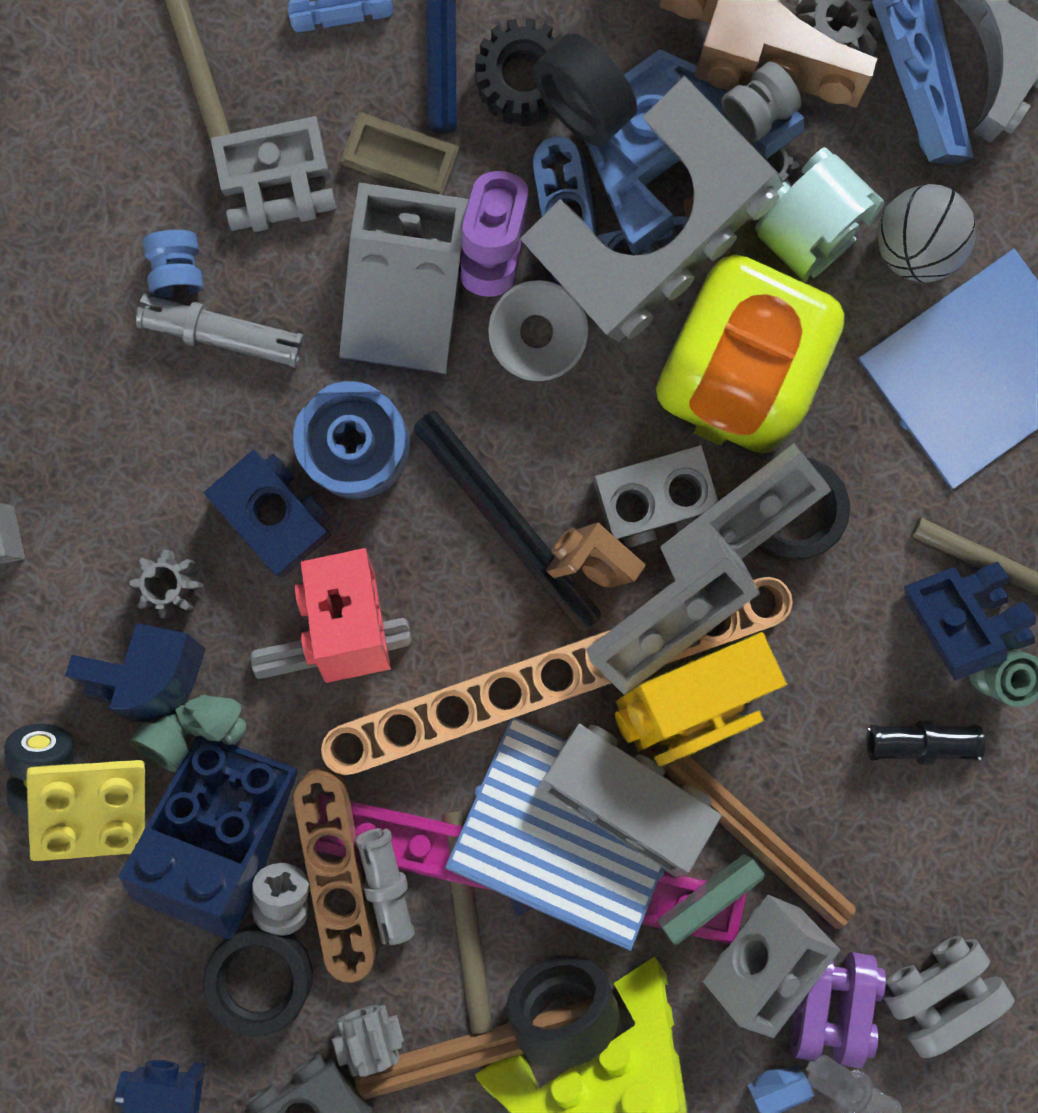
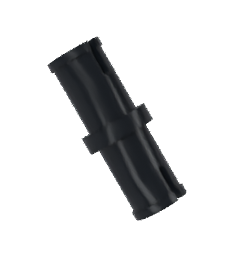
[866,721,985,765]

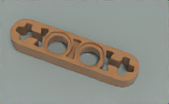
[294,767,377,983]

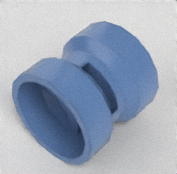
[142,230,204,298]

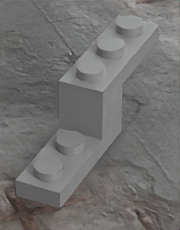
[586,443,831,695]

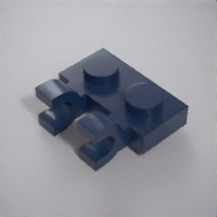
[904,561,1036,681]

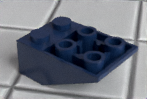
[118,735,298,940]

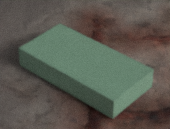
[656,854,765,944]

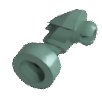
[129,695,247,772]

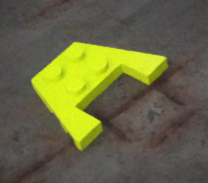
[475,956,687,1113]

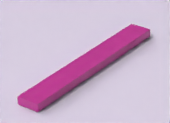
[312,794,747,944]

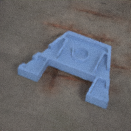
[585,49,804,255]

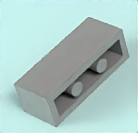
[537,723,722,878]

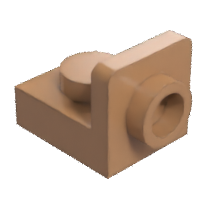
[546,523,646,588]

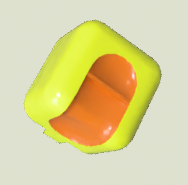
[656,254,845,453]

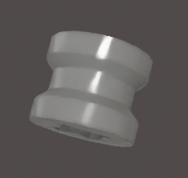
[252,863,309,936]

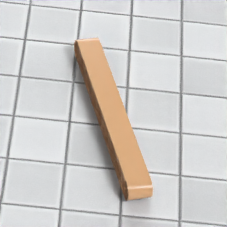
[321,577,793,775]

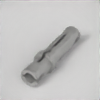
[136,293,304,368]

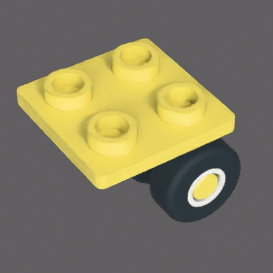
[4,723,145,861]

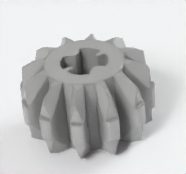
[795,0,882,56]

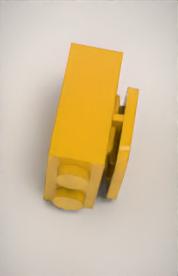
[615,632,787,767]

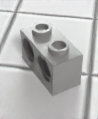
[593,445,718,548]

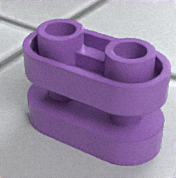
[460,171,528,297]
[790,952,886,1068]

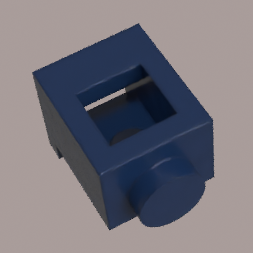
[115,1060,205,1113]

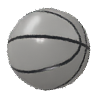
[877,184,976,283]

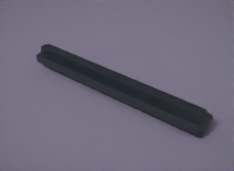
[414,410,601,632]

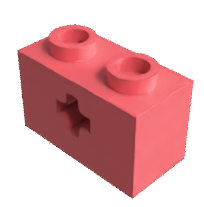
[295,548,391,683]

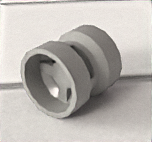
[721,62,801,143]

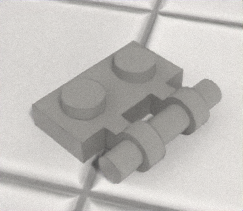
[210,116,337,232]

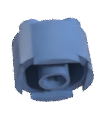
[293,381,410,499]

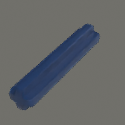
[427,0,457,133]

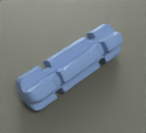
[288,0,394,33]

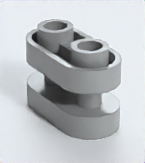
[883,936,1015,1058]

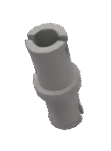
[356,828,415,945]

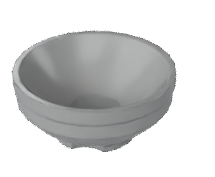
[488,280,588,381]

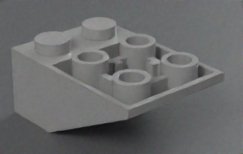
[339,183,469,374]

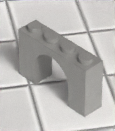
[520,76,784,342]

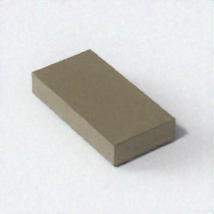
[341,112,460,195]

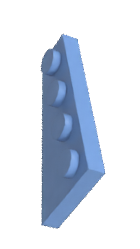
[871,0,974,165]

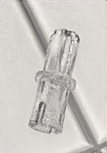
[806,1055,902,1113]

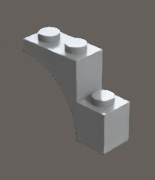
[954,0,1038,143]

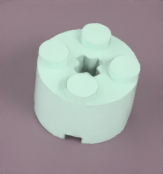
[755,147,884,282]

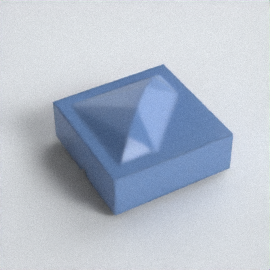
[747,1064,814,1113]

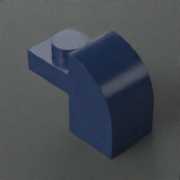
[65,623,206,722]

